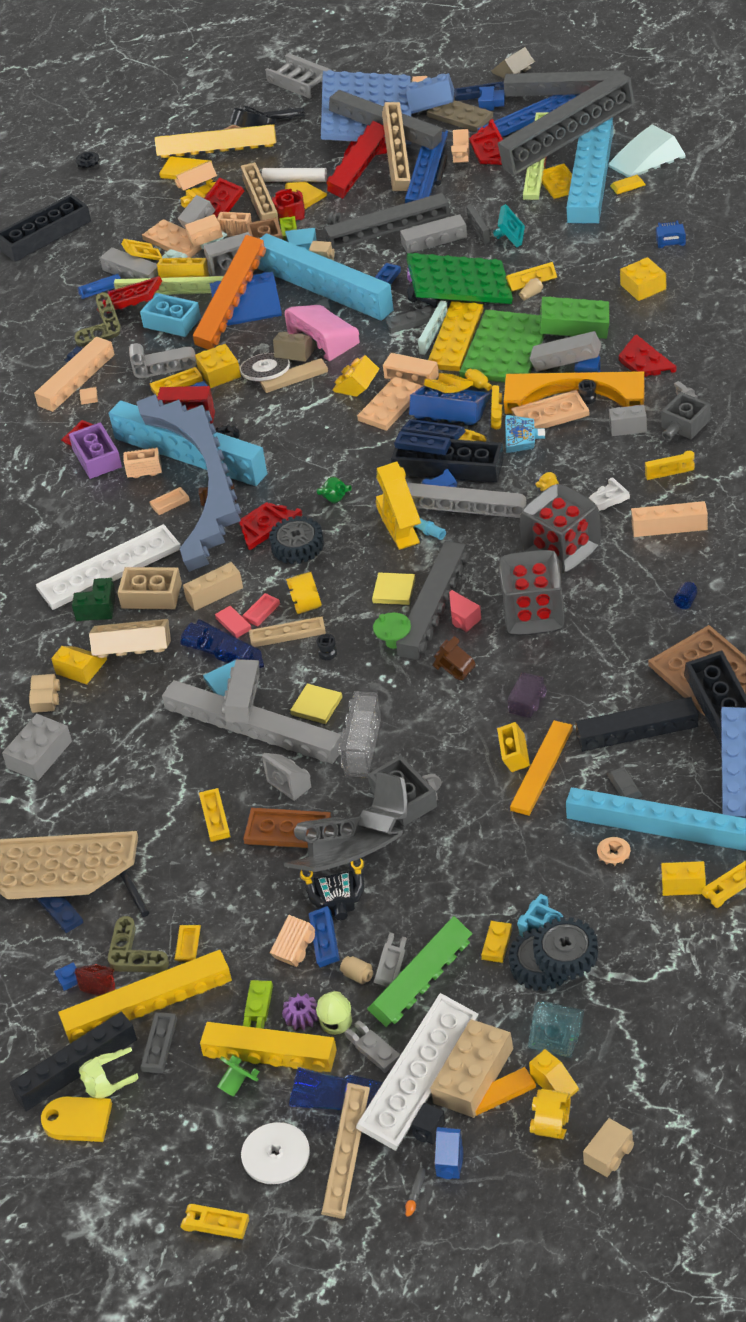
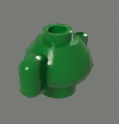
[317,476,352,504]

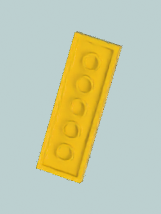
[428,301,483,372]

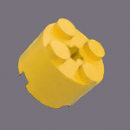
[286,572,322,614]
[530,1089,571,1139]

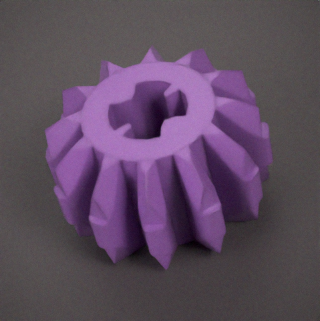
[282,993,318,1030]

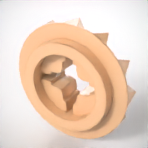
[597,837,631,866]

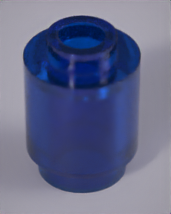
[673,582,697,609]

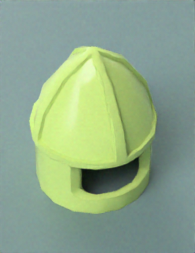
[316,991,352,1035]

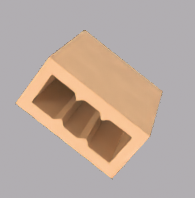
[174,161,217,190]

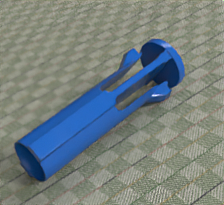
[78,274,121,299]

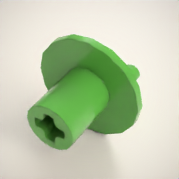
[373,612,411,649]
[217,1055,260,1097]

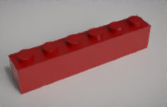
[326,121,386,199]

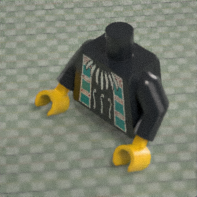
[300,858,365,921]

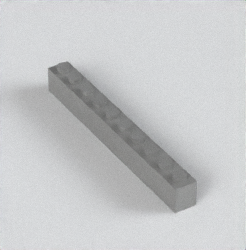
[162,680,344,764]

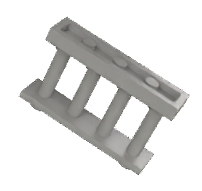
[265,53,331,99]

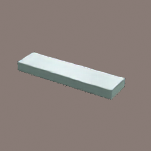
[418,301,448,355]

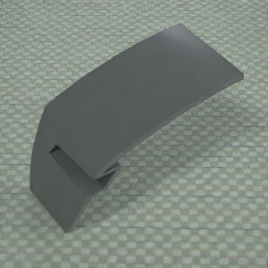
[284,772,407,872]

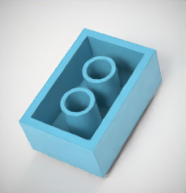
[140,293,201,337]

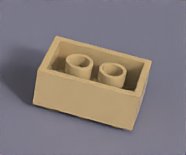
[118,567,182,609]

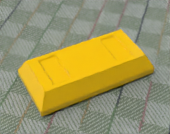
[610,175,645,195]
[175,925,201,961]

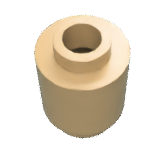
[340,956,373,984]

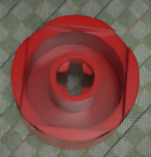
[272,189,305,221]

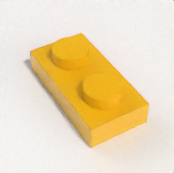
[481,921,512,963]

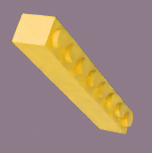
[155,124,277,158]
[58,950,232,1044]

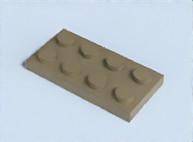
[427,100,493,132]

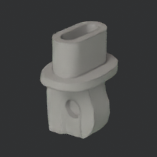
[674,381,698,398]
[422,774,442,800]

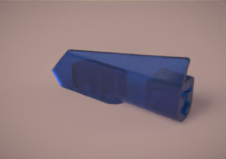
[180,619,264,668]
[289,1067,383,1111]

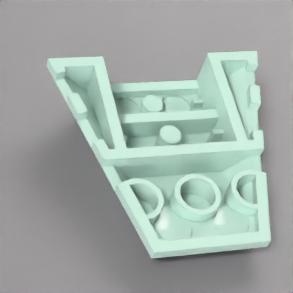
[608,125,685,177]

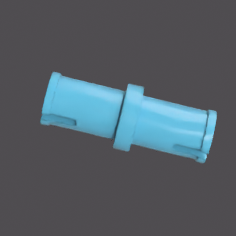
[413,517,446,540]

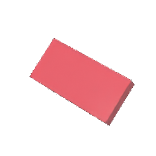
[242,593,280,627]
[215,606,252,639]

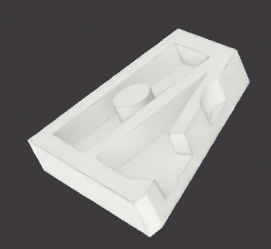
[589,477,630,511]

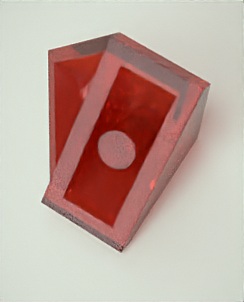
[75,964,116,996]

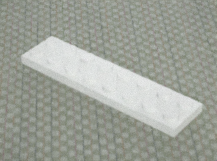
[36,524,181,610]
[356,993,479,1151]

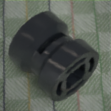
[578,380,596,404]
[316,634,337,660]

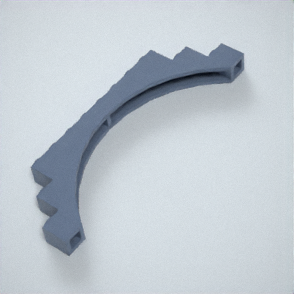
[137,394,242,571]

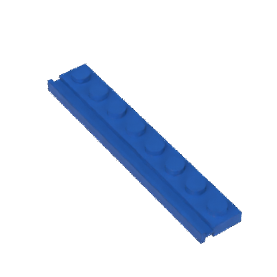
[478,94,580,137]
[405,130,448,203]

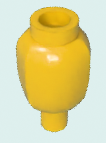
[465,369,492,391]

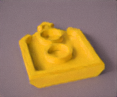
[285,182,327,209]

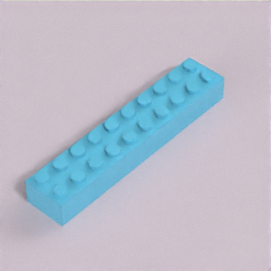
[567,117,613,223]
[258,233,394,321]
[109,400,267,486]

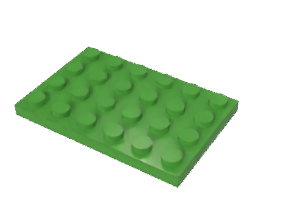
[459,310,545,382]

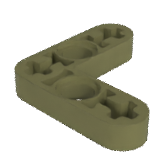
[75,292,121,347]
[108,916,169,973]

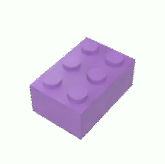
[69,422,122,479]

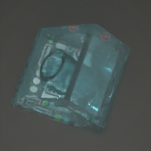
[528,1001,584,1058]

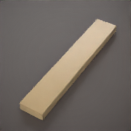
[321,1083,370,1219]

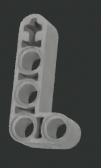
[129,343,197,378]

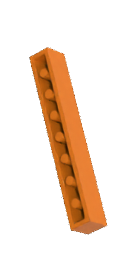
[193,235,266,349]

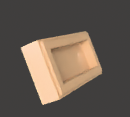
[150,487,190,515]

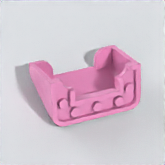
[285,305,360,361]

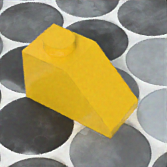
[529,1049,579,1098]

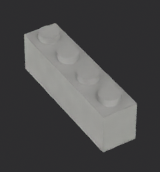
[400,214,467,253]
[100,247,158,279]
[529,331,601,372]
[222,659,260,723]

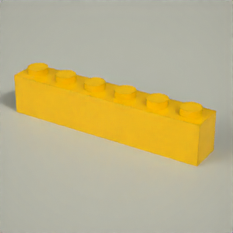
[200,1022,337,1072]

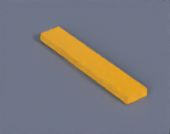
[510,720,573,816]

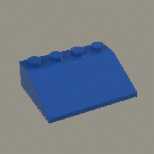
[210,272,282,326]
[409,386,491,425]

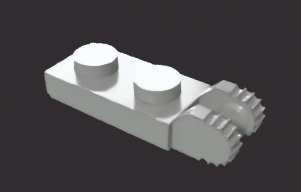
[373,932,407,987]
[345,1020,400,1073]

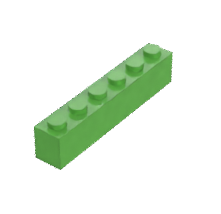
[367,916,473,1027]

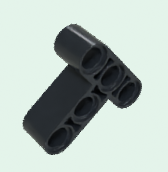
[230,106,277,127]

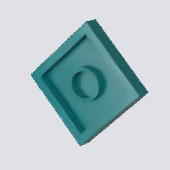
[493,204,525,248]

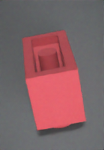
[449,590,481,632]

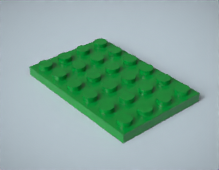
[406,253,513,304]

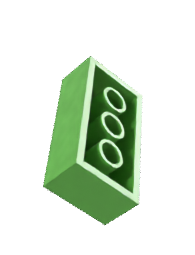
[540,297,609,339]

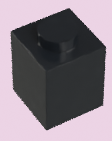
[411,1103,446,1144]

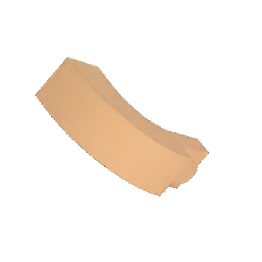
[451,129,470,163]

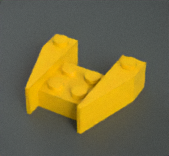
[376,462,421,550]

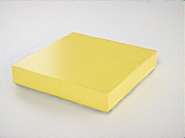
[372,573,415,605]
[290,684,342,724]

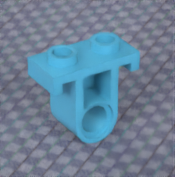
[517,894,563,937]

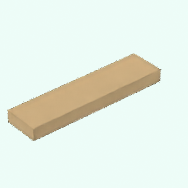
[260,358,328,393]
[249,617,326,648]

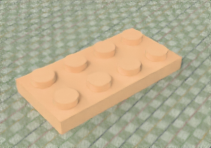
[142,219,202,258]
[357,376,423,431]
[512,390,589,428]

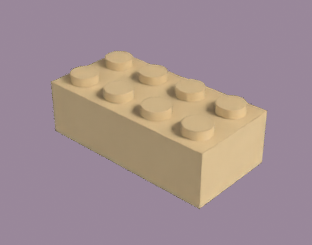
[89,619,171,658]
[430,1019,513,1118]

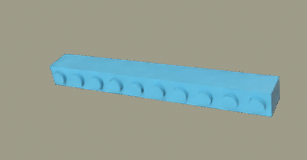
[566,787,746,851]

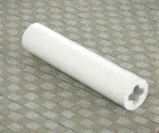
[262,168,327,182]

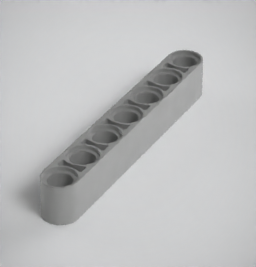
[407,483,527,518]

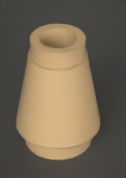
[519,278,543,301]

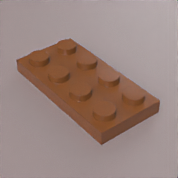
[243,808,331,848]

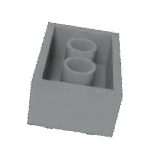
[203,232,251,276]
[2,714,72,781]

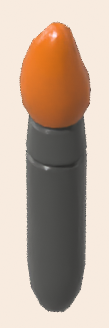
[405,1167,426,1217]

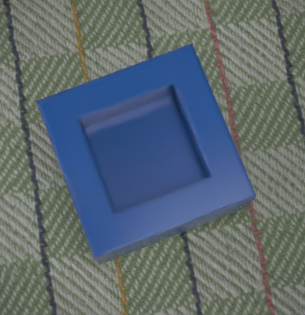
[54,962,83,991]

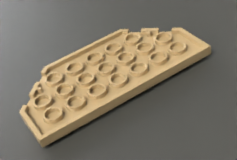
[0,831,138,899]

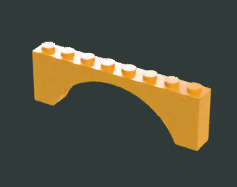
[504,372,645,414]

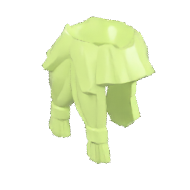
[79,1047,138,1098]

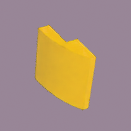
[121,239,162,260]
[424,373,474,393]

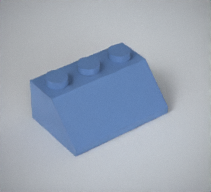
[406,73,454,114]

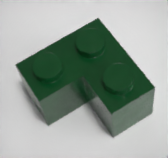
[72,578,116,621]

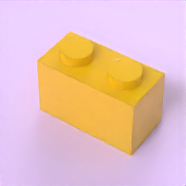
[497,722,530,772]
[661,861,706,896]

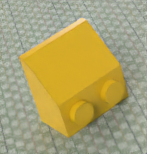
[51,646,107,685]

